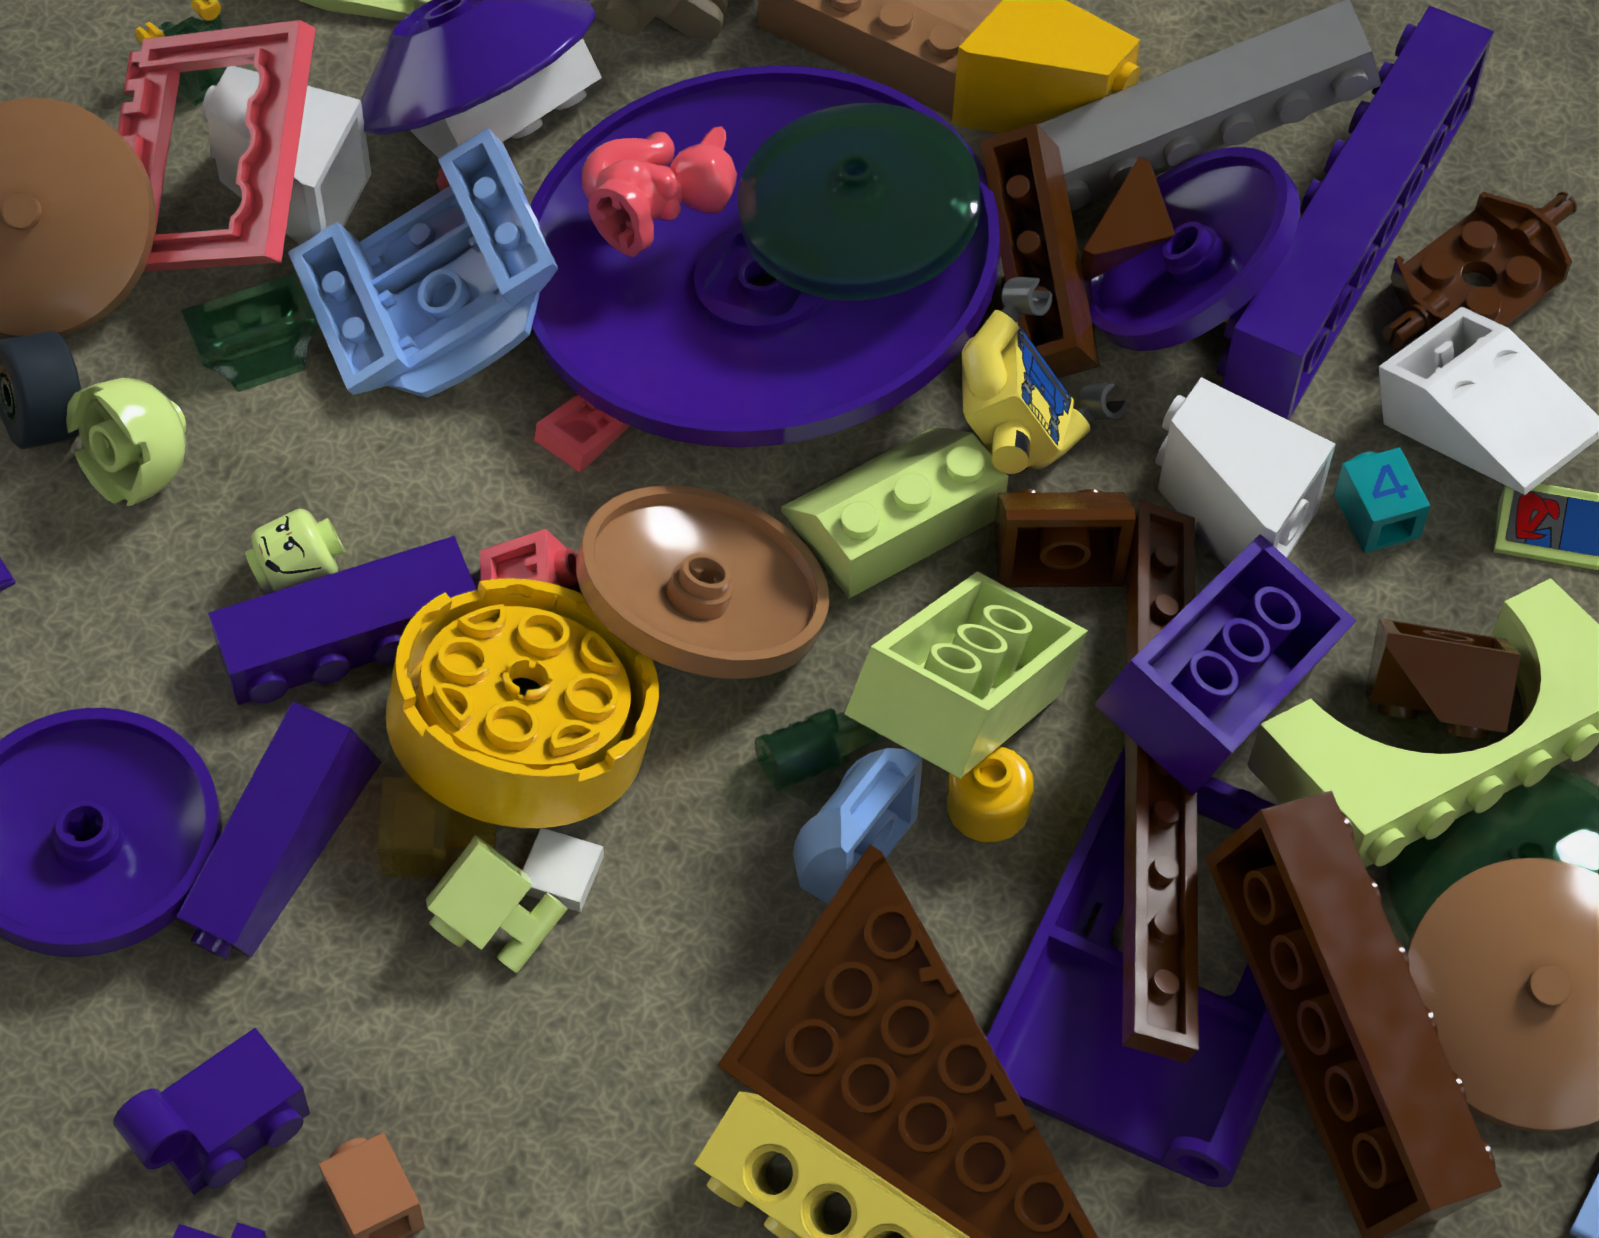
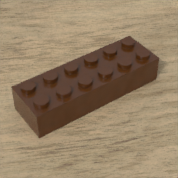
[1205,790,1502,1238]

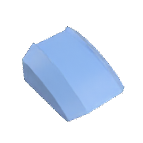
[793,748,923,904]

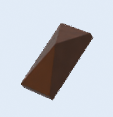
[1081,156,1175,281]

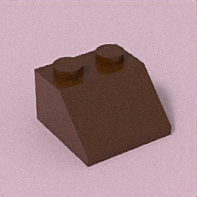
[994,489,1136,587]

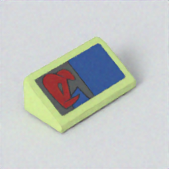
[1494,483,1599,570]

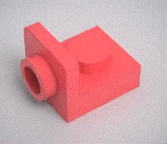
[480,529,579,592]

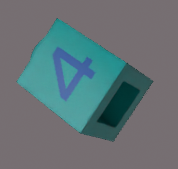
[1334,447,1431,553]

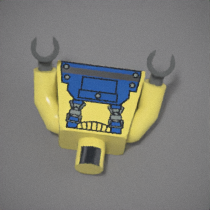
[962,277,1127,474]

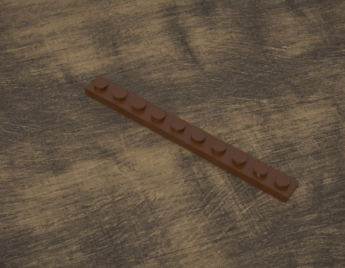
[1122,500,1199,1063]

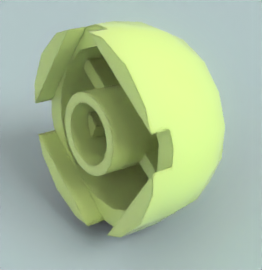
[66,378,186,506]

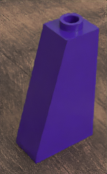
[176,701,381,960]

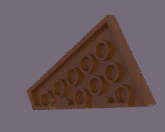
[717,844,1099,1238]

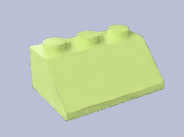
[781,426,1009,599]

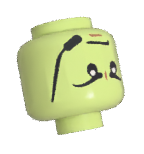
[245,508,345,594]

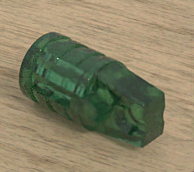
[755,708,879,792]

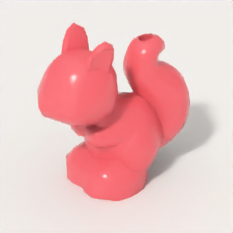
[581,126,737,257]

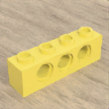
[694,1091,970,1238]

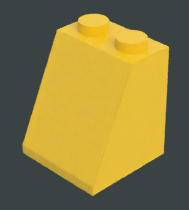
[952,0,1141,133]

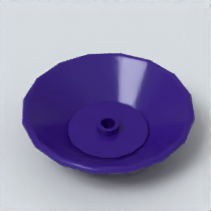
[360,0,596,135]

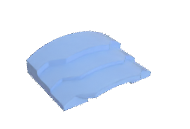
[288,128,558,398]

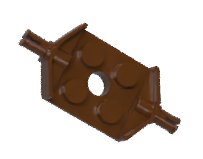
[1383,192,1577,349]

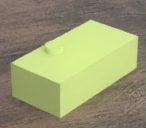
[844,571,1088,778]

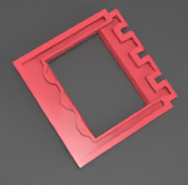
[117,20,316,272]

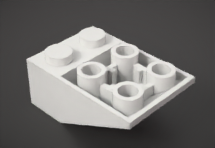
[1379,307,1599,495]

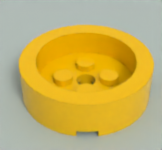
[386,578,659,829]

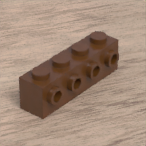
[980,123,1100,379]

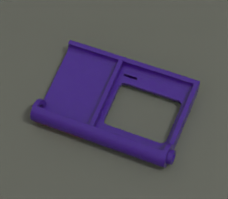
[986,745,1285,1188]

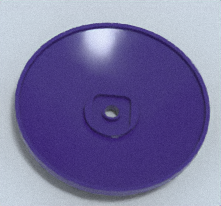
[530,66,1000,447]

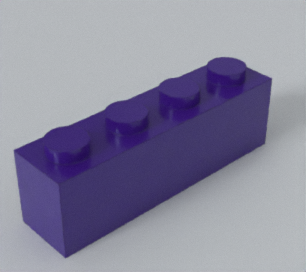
[208,536,476,705]

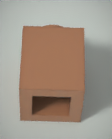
[318,1132,425,1238]

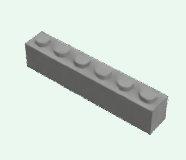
[1038,0,1382,211]

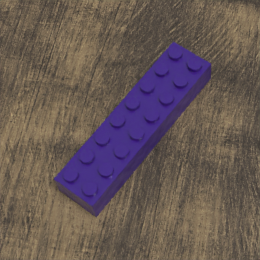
[1216,5,1494,420]

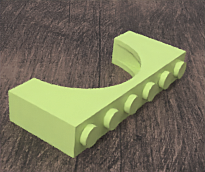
[1247,578,1599,868]

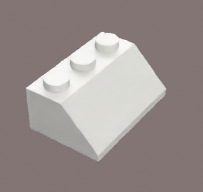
[410,38,602,158]

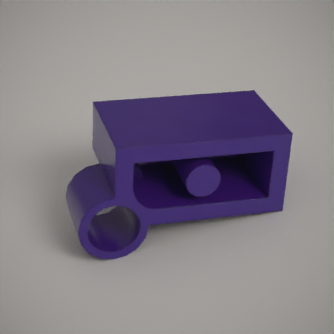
[113,1028,310,1195]

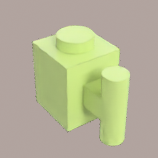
[426,835,568,973]

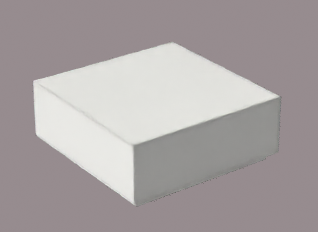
[522,828,604,912]

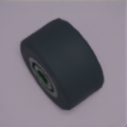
[0,331,81,449]

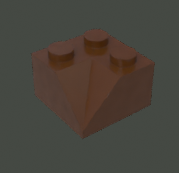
[1365,617,1521,740]

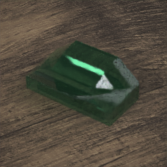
[181,273,318,392]

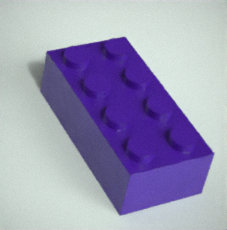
[1094,534,1357,795]

